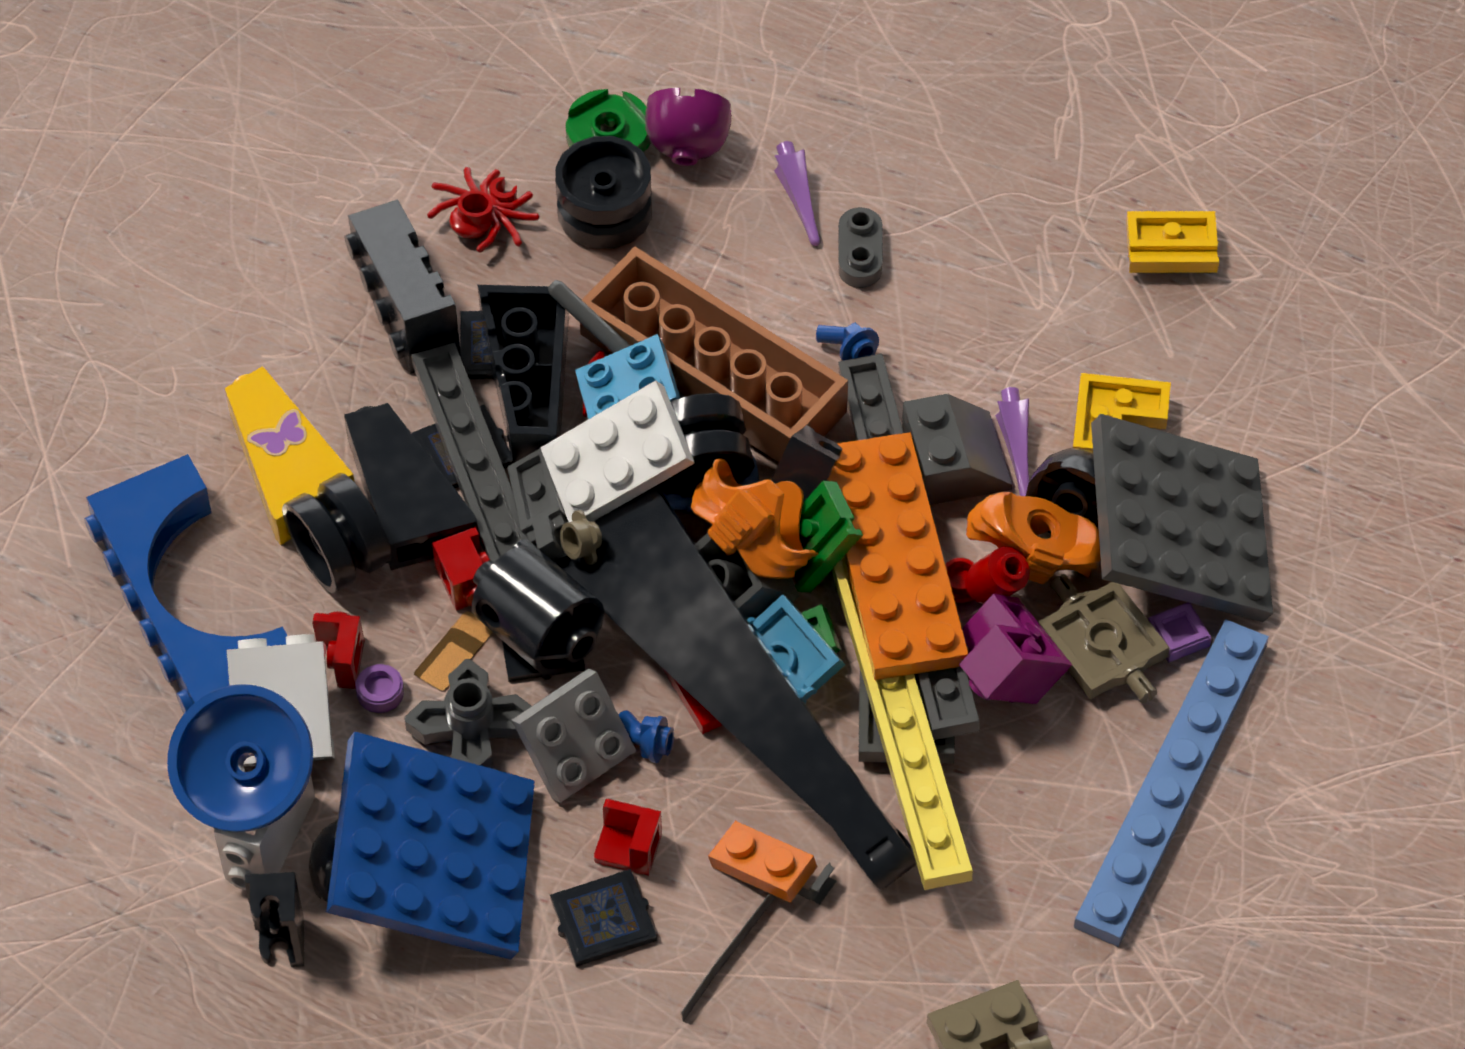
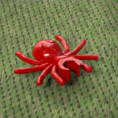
[427,167,540,253]

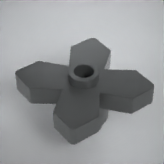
[404,659,532,768]

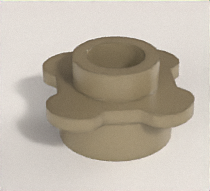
[560,510,602,565]

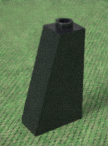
[344,403,478,570]

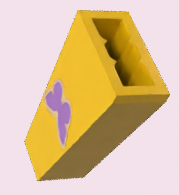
[225,366,355,545]

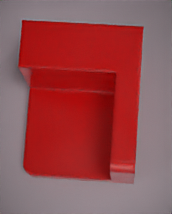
[594,799,662,876]

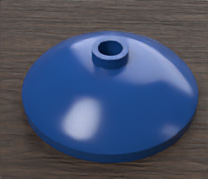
[167,684,313,832]

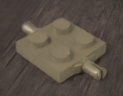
[1038,574,1170,704]

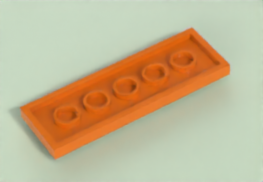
[828,432,968,680]

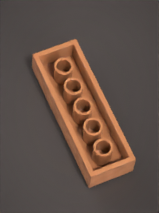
[580,246,848,462]

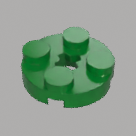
[566,89,651,152]

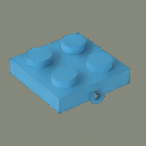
[747,594,845,703]

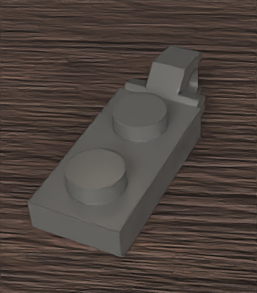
[507,448,568,562]

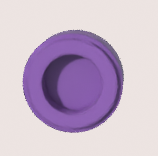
[355,664,404,713]

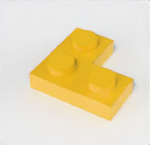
[1073,373,1171,452]

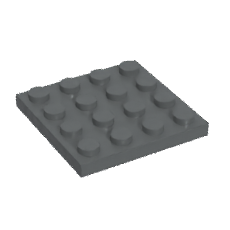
[1091,414,1273,622]

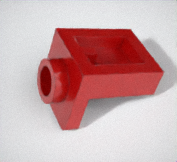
[312,611,365,689]

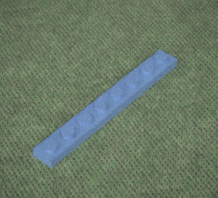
[1074,619,1269,947]

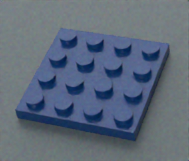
[326,731,535,960]

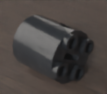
[472,539,605,675]

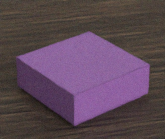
[1148,602,1211,663]

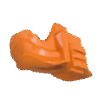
[691,459,819,579]
[966,492,1101,584]

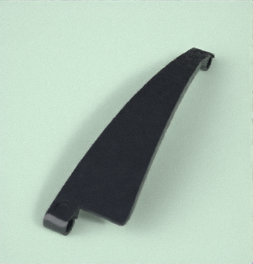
[547,485,917,890]

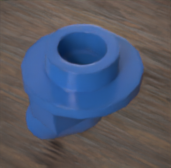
[816,322,879,361]
[618,710,674,763]

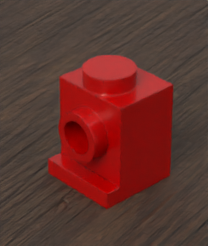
[432,527,490,611]

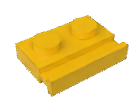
[1126,211,1219,273]

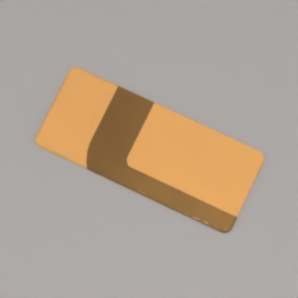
[414,611,492,691]

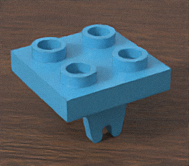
[575,334,680,419]

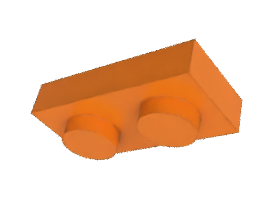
[708,821,817,903]

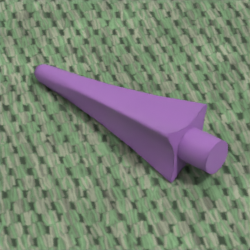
[774,141,820,246]
[995,387,1029,496]

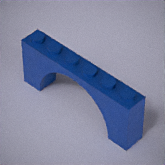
[84,454,288,713]

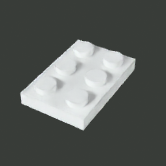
[540,381,695,522]

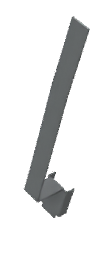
[681,862,837,1022]

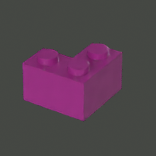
[959,594,1072,704]

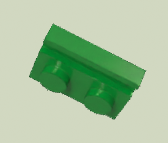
[795,481,863,593]

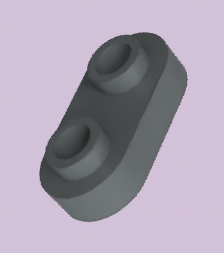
[838,207,883,288]

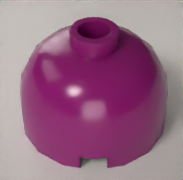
[645,88,732,166]

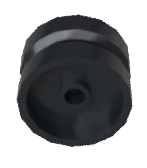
[555,136,652,249]
[658,393,755,498]
[282,473,392,594]

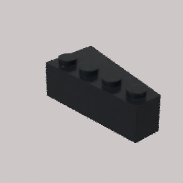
[477,285,569,463]

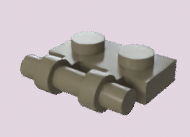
[927,980,1053,1049]

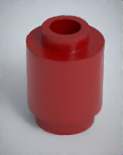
[965,546,1030,604]

